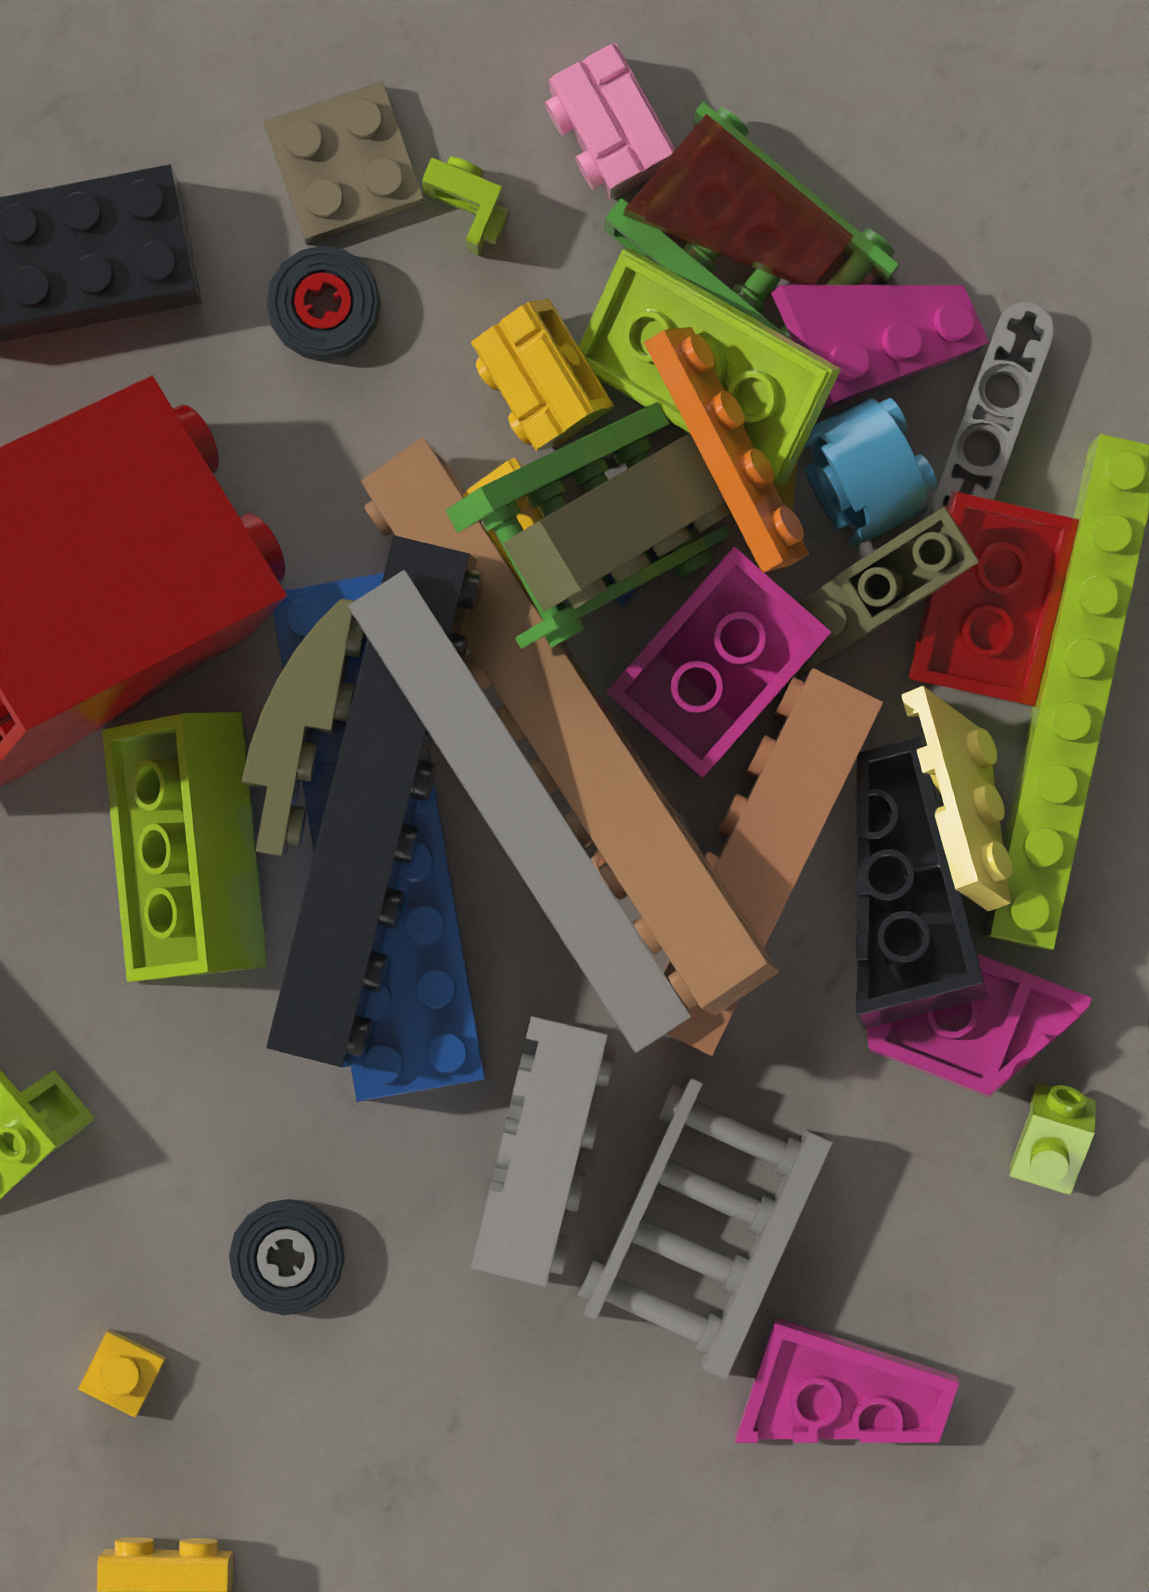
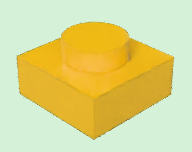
[78,1329,167,1418]

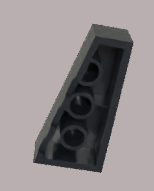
[856,736,988,1029]

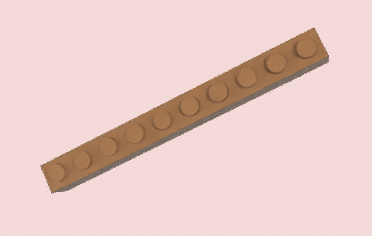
[360,437,780,1016]

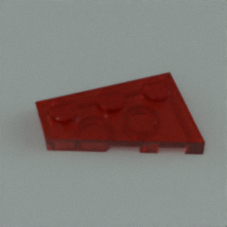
[623,114,854,285]

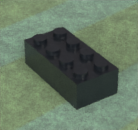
[0,164,202,342]

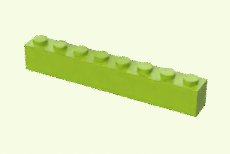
[982,434,1149,951]

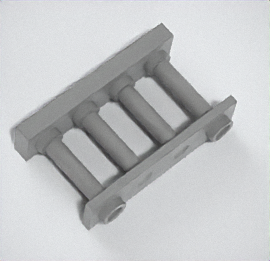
[578,1077,832,1380]

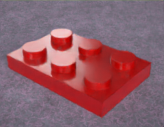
[908,491,1079,706]

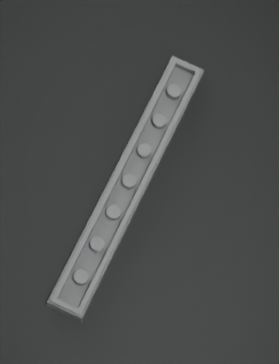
[348,570,691,1053]

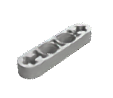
[929,301,1054,515]

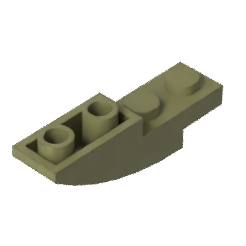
[785,506,980,687]
[241,599,365,858]

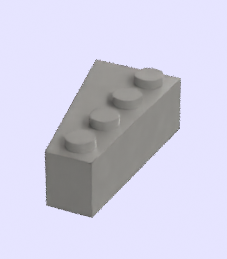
[470,1016,616,1287]

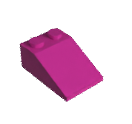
[606,547,831,778]

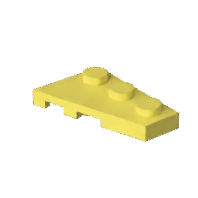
[901,686,1012,911]

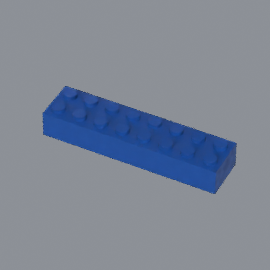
[273,573,486,1102]

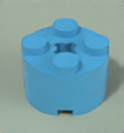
[803,398,938,547]

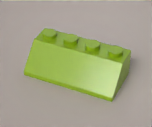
[102,712,267,982]

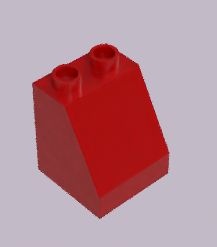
[0,375,287,788]

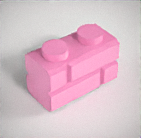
[544,43,678,200]

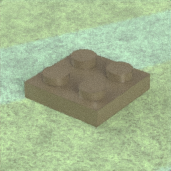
[263,80,425,244]

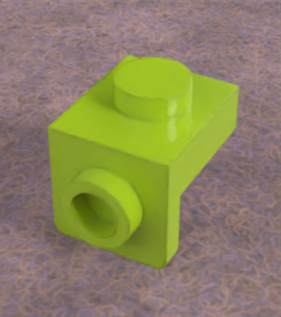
[422,156,509,256]
[1009,1083,1096,1195]

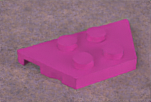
[867,953,1092,1098]

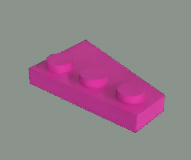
[771,285,990,409]
[735,1317,960,1443]

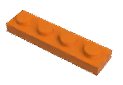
[644,327,810,573]

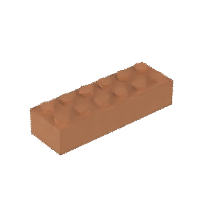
[663,668,883,1056]

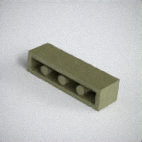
[503,433,731,612]

